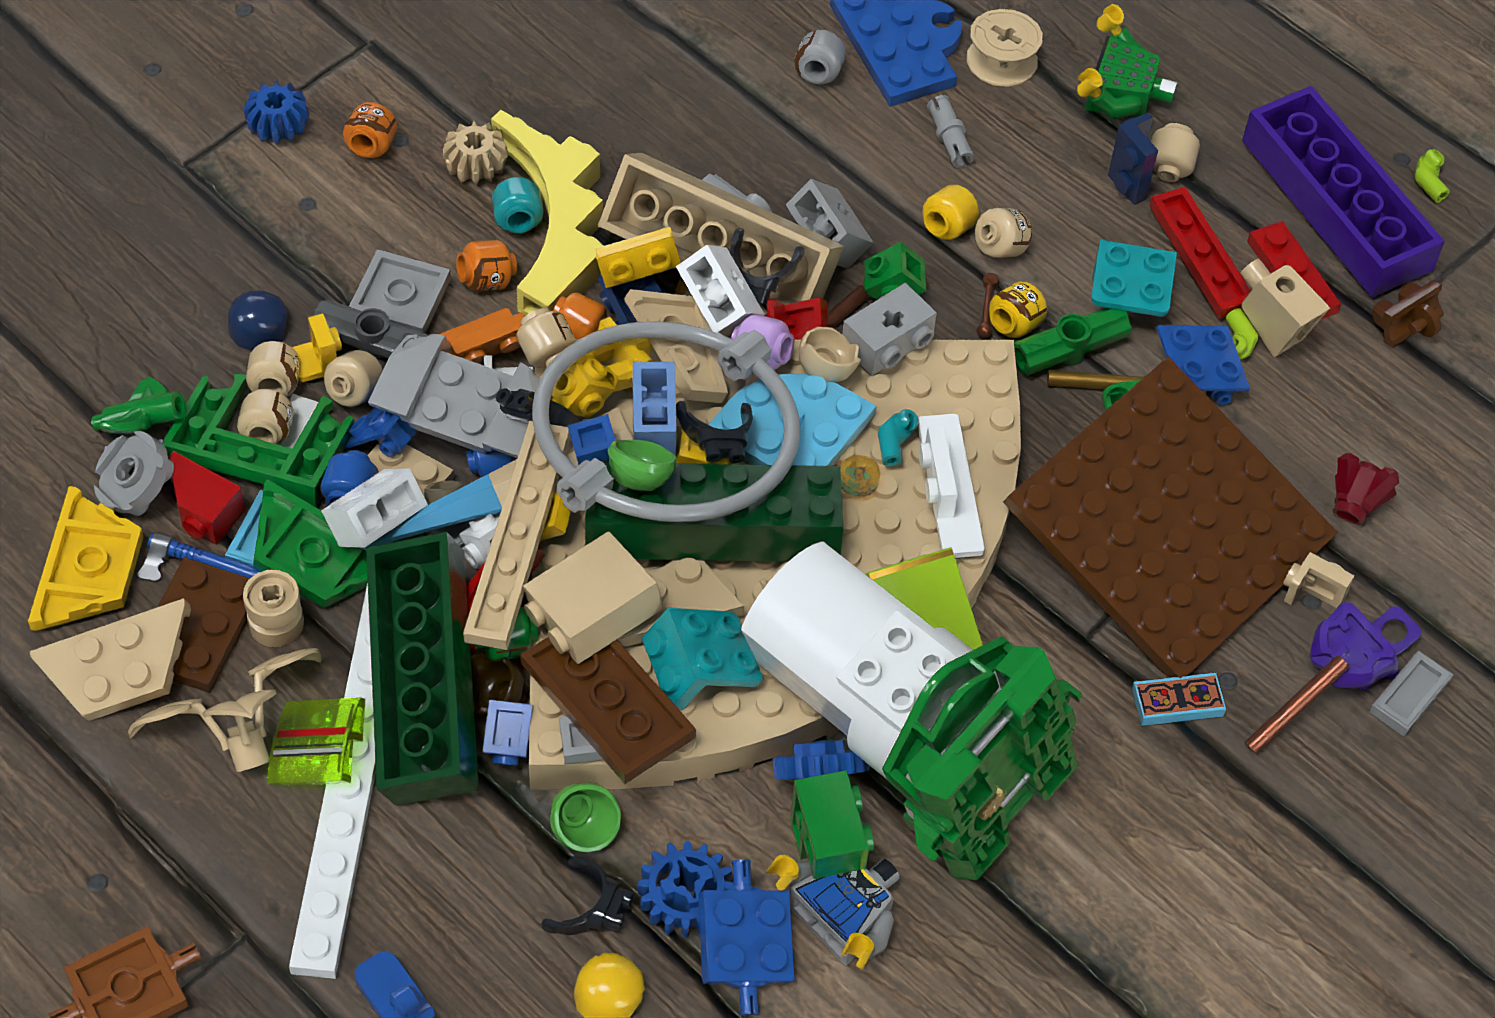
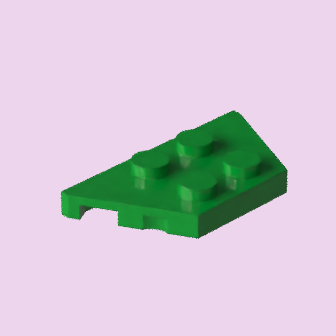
[253,479,368,608]

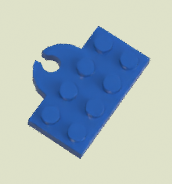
[830,0,962,107]

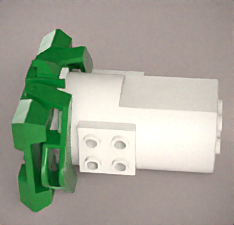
[741,541,1082,880]

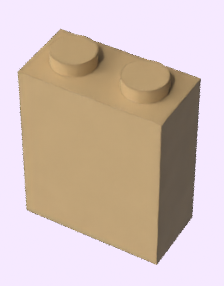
[523,531,663,664]

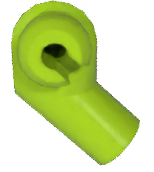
[1414,149,1450,203]
[1226,308,1258,360]

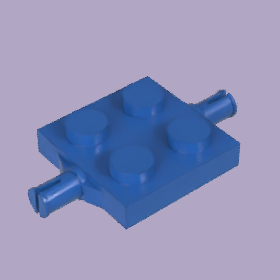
[698,859,794,1016]

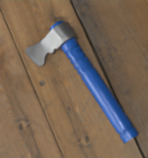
[137,531,262,582]

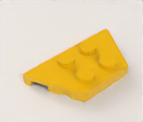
[28,486,144,631]

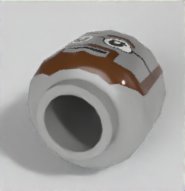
[794,30,846,85]

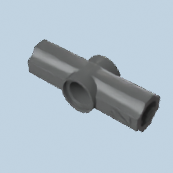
[314,299,429,360]

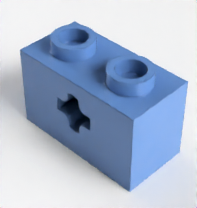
[632,362,677,456]

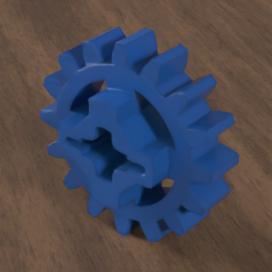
[773,739,869,780]
[638,840,734,938]

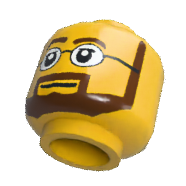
[989,281,1047,338]

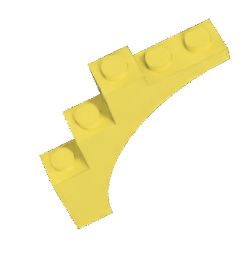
[491,110,603,316]

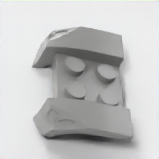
[368,334,540,458]

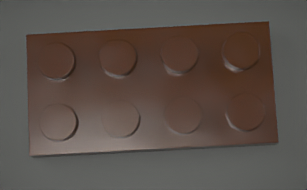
[520,637,696,784]

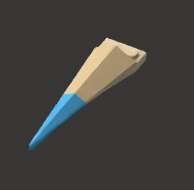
[360,406,677,550]

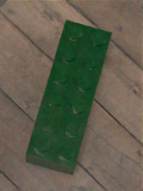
[585,462,843,561]
[366,532,479,806]

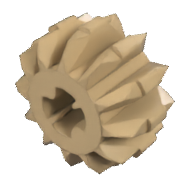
[443,120,508,186]

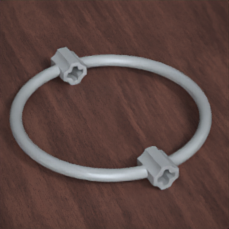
[532,321,801,522]

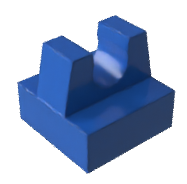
[567,414,616,465]

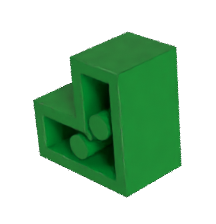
[790,770,874,879]

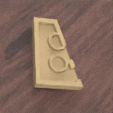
[624,289,728,403]
[617,558,744,647]

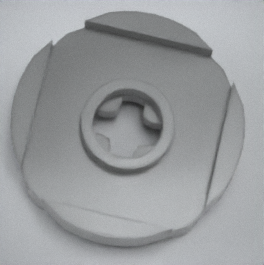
[94,431,174,516]

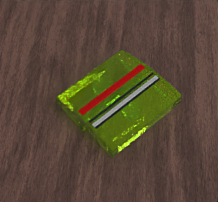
[267,697,365,786]

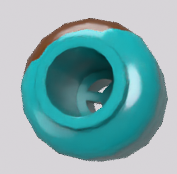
[492,177,543,234]

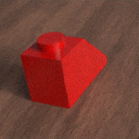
[169,451,246,545]

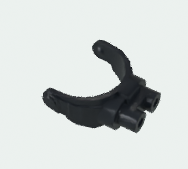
[730,228,804,306]
[496,388,580,427]
[676,401,753,463]
[541,856,634,935]

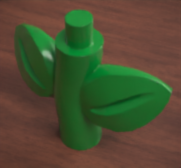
[91,377,187,434]

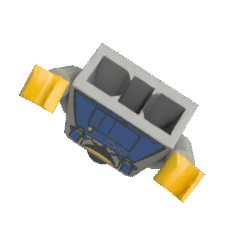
[766,855,900,969]

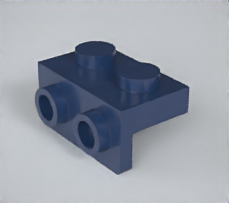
[1108,113,1158,205]

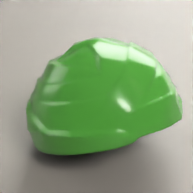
[607,440,677,492]
[550,782,621,852]

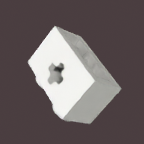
[676,245,765,336]

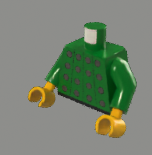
[1077,4,1177,119]

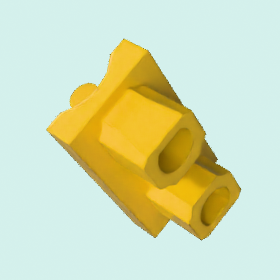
[588,317,653,394]

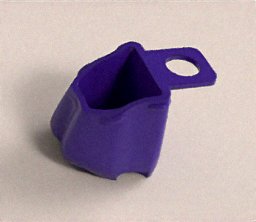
[1310,602,1421,690]

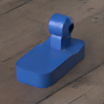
[355,951,435,1018]

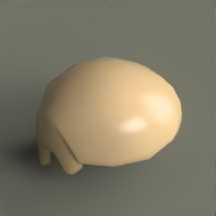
[799,327,861,383]

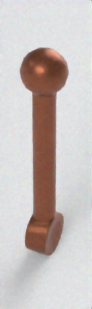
[977,273,999,338]

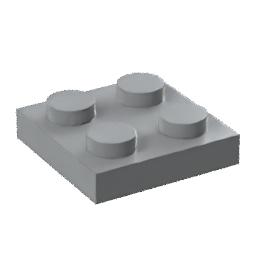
[349,249,451,333]

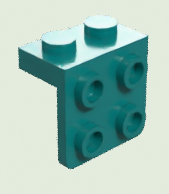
[1091,239,1177,317]
[641,608,763,710]

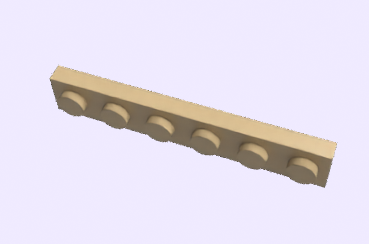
[463,421,571,650]

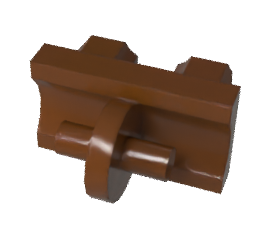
[1373,280,1444,347]

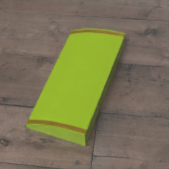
[865,547,983,650]

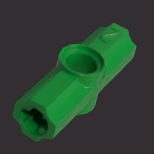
[1014,308,1132,375]

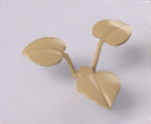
[128,648,321,772]

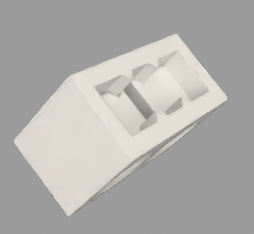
[321,469,428,548]

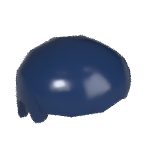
[228,291,288,350]

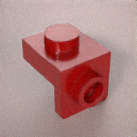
[765,297,828,340]

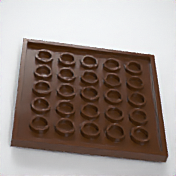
[1003,356,1338,679]

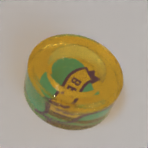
[840,455,880,497]

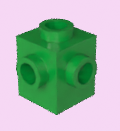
[863,242,926,300]

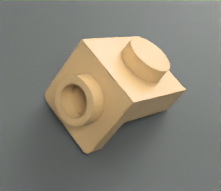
[1283,552,1354,608]

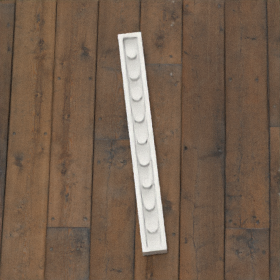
[289,583,376,979]

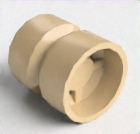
[243,570,304,647]

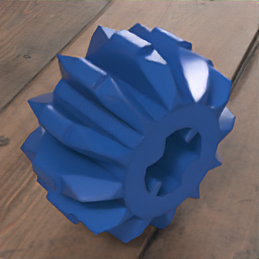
[244,80,309,145]

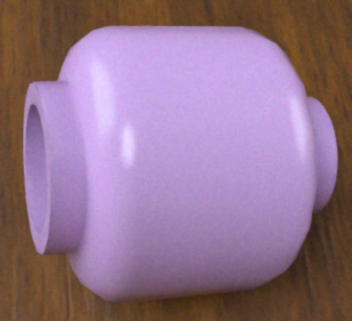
[731,314,794,370]

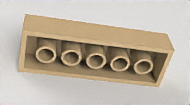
[598,153,844,305]

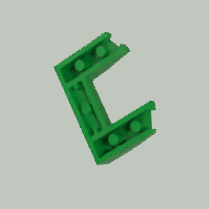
[162,374,354,508]

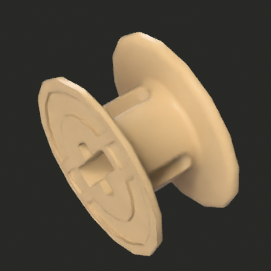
[966,9,1043,87]

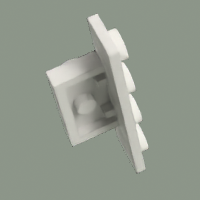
[918,414,985,558]

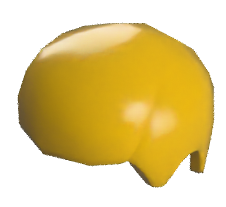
[574,953,645,1018]

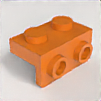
[439,308,525,364]

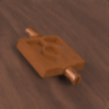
[48,926,202,1018]

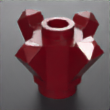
[1333,453,1399,525]

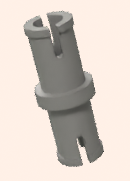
[927,95,975,168]

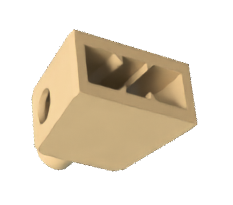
[1240,259,1330,358]

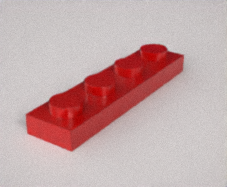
[1149,187,1251,319]

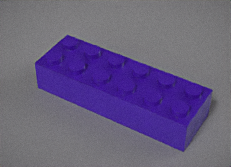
[1242,86,1445,298]

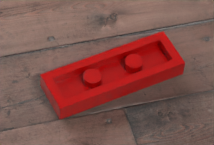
[1247,221,1341,319]

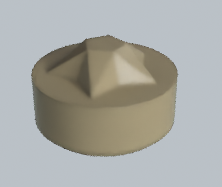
[424,481,465,505]

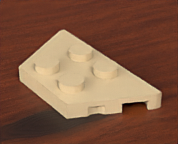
[30,598,191,721]

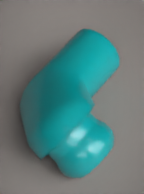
[878,409,919,467]

